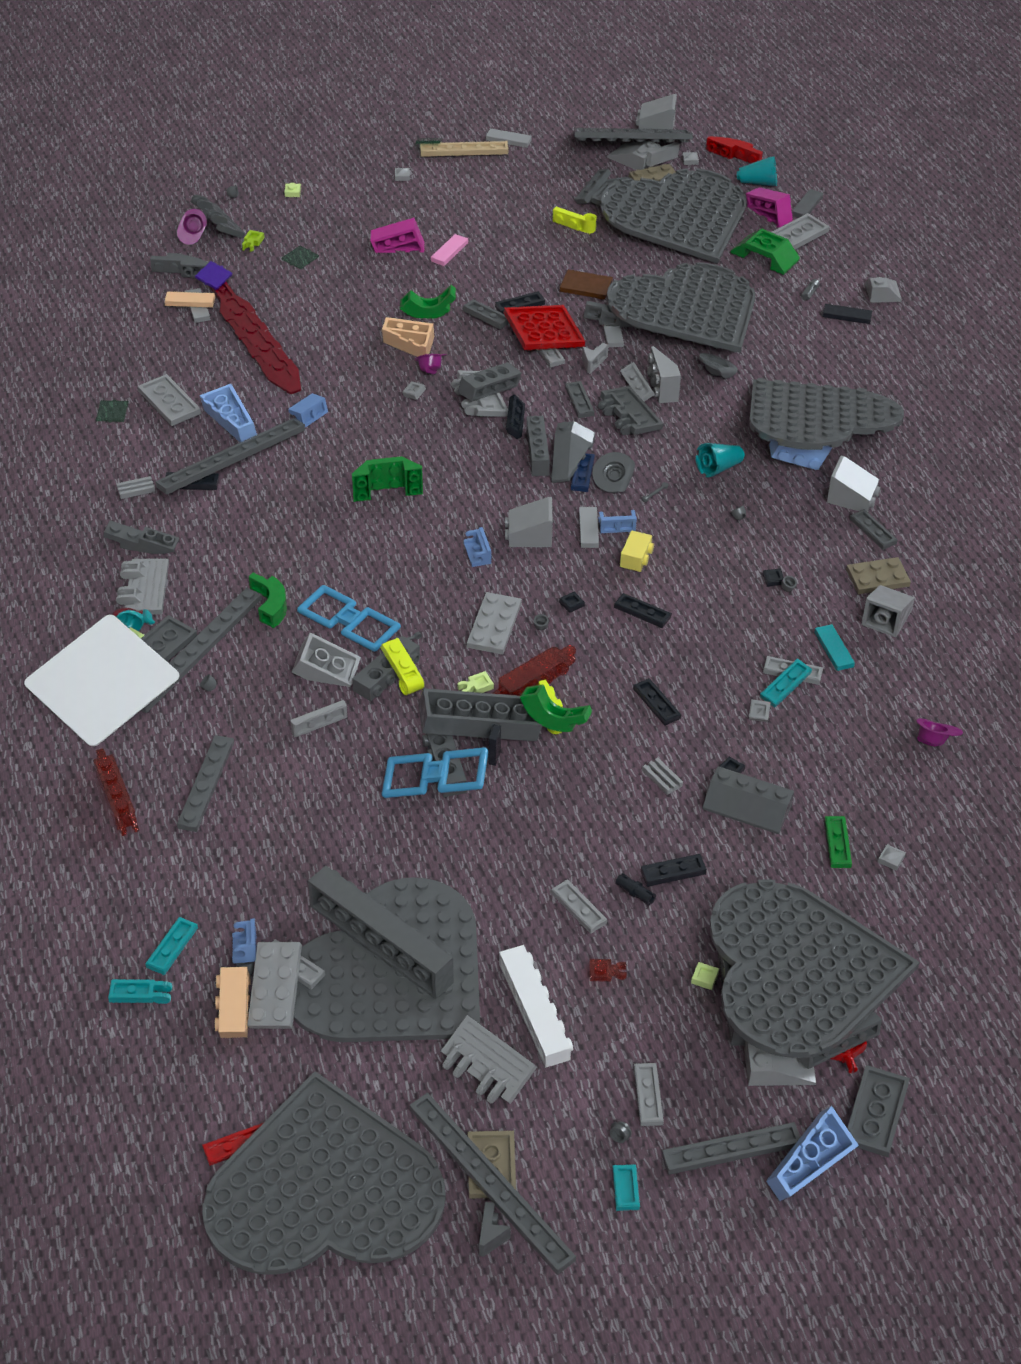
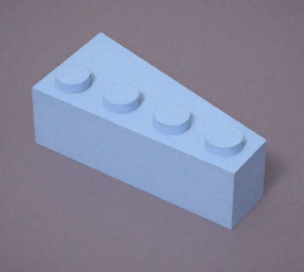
[200,384,257,442]
[766,1106,859,1201]

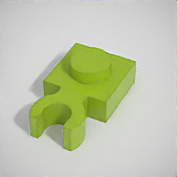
[242,230,264,252]

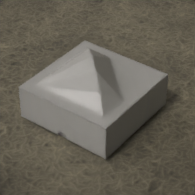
[682,152,699,165]
[395,168,410,181]
[402,381,426,400]
[749,699,771,722]
[878,844,906,871]

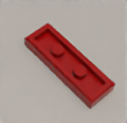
[202,1123,263,1166]

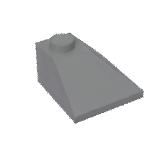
[865,277,902,302]

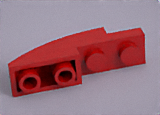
[706,137,763,163]

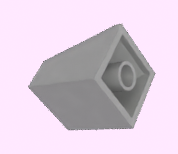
[636,94,677,129]
[827,455,881,512]
[505,497,553,547]
[861,585,915,637]

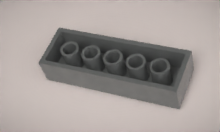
[418,688,542,741]

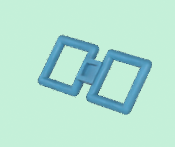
[297,585,401,652]
[382,748,488,798]

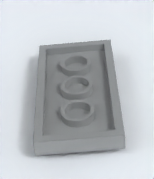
[772,213,830,249]
[138,374,201,426]
[467,592,522,654]
[247,942,302,1029]

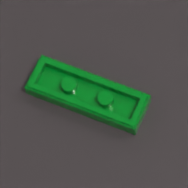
[824,816,852,868]

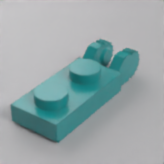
[108,979,173,1004]

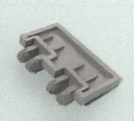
[451,370,508,417]
[116,559,169,614]
[441,1015,537,1104]

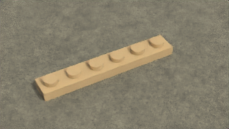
[420,141,508,157]

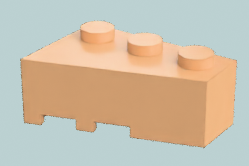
[382,317,434,357]
[215,967,251,1038]

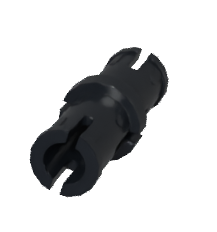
[616,873,656,906]

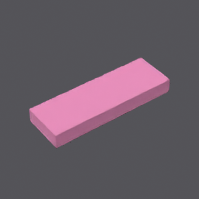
[431,234,468,266]

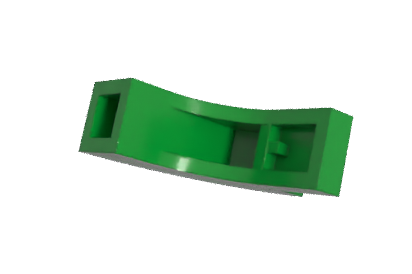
[400,285,456,319]
[248,572,287,628]
[520,684,592,732]

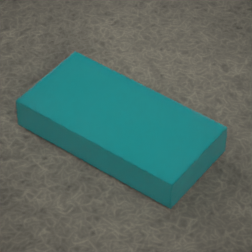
[612,1165,640,1211]

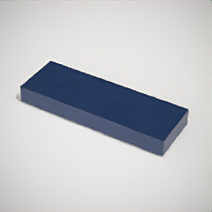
[571,453,595,492]

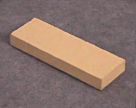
[165,292,215,307]

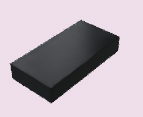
[488,724,501,766]

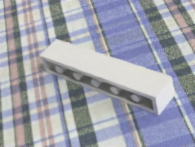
[499,945,573,1068]

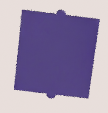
[195,261,232,290]

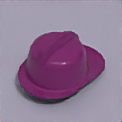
[177,209,207,245]
[415,354,447,374]
[916,718,963,747]

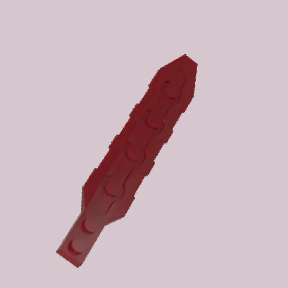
[209,282,302,394]

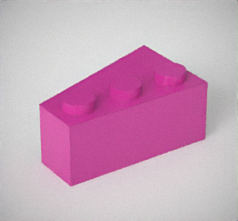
[746,187,793,228]
[370,218,424,253]

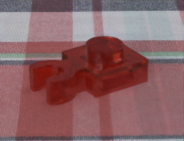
[590,959,627,982]

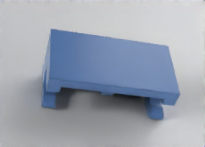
[288,393,328,427]
[598,510,637,533]
[463,527,491,567]
[232,919,257,964]

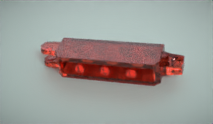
[492,645,576,696]
[93,748,139,836]

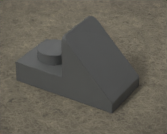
[479,1202,511,1257]

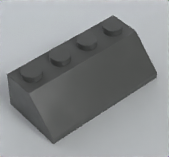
[703,766,794,834]

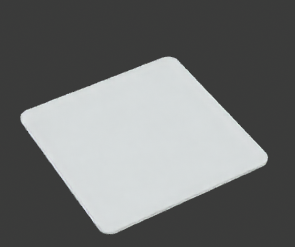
[24,615,179,746]

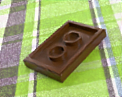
[560,269,613,300]

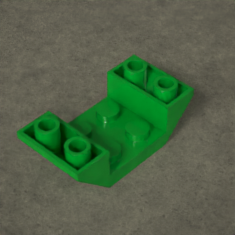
[731,228,800,275]
[352,456,423,502]

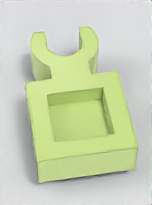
[458,671,494,693]

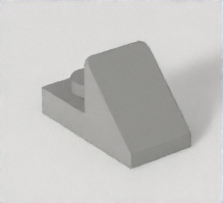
[582,343,608,374]

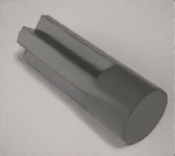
[801,279,820,301]

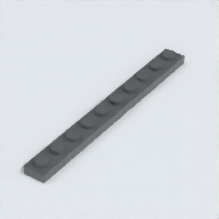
[155,418,305,495]
[141,587,262,713]
[409,1093,576,1275]

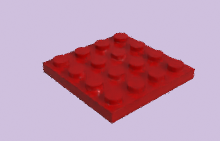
[503,305,586,350]

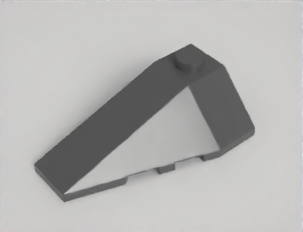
[552,421,595,483]

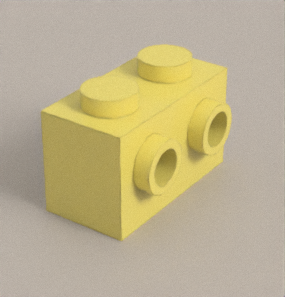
[620,530,654,572]

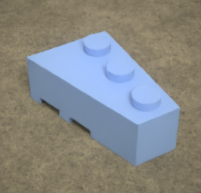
[769,440,832,470]

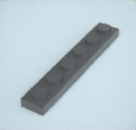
[177,735,234,832]
[662,1122,800,1175]

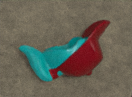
[112,607,155,631]

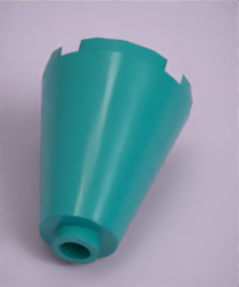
[737,156,777,187]
[696,443,745,478]

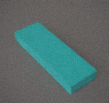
[814,624,855,671]
[760,659,812,708]
[145,917,198,975]

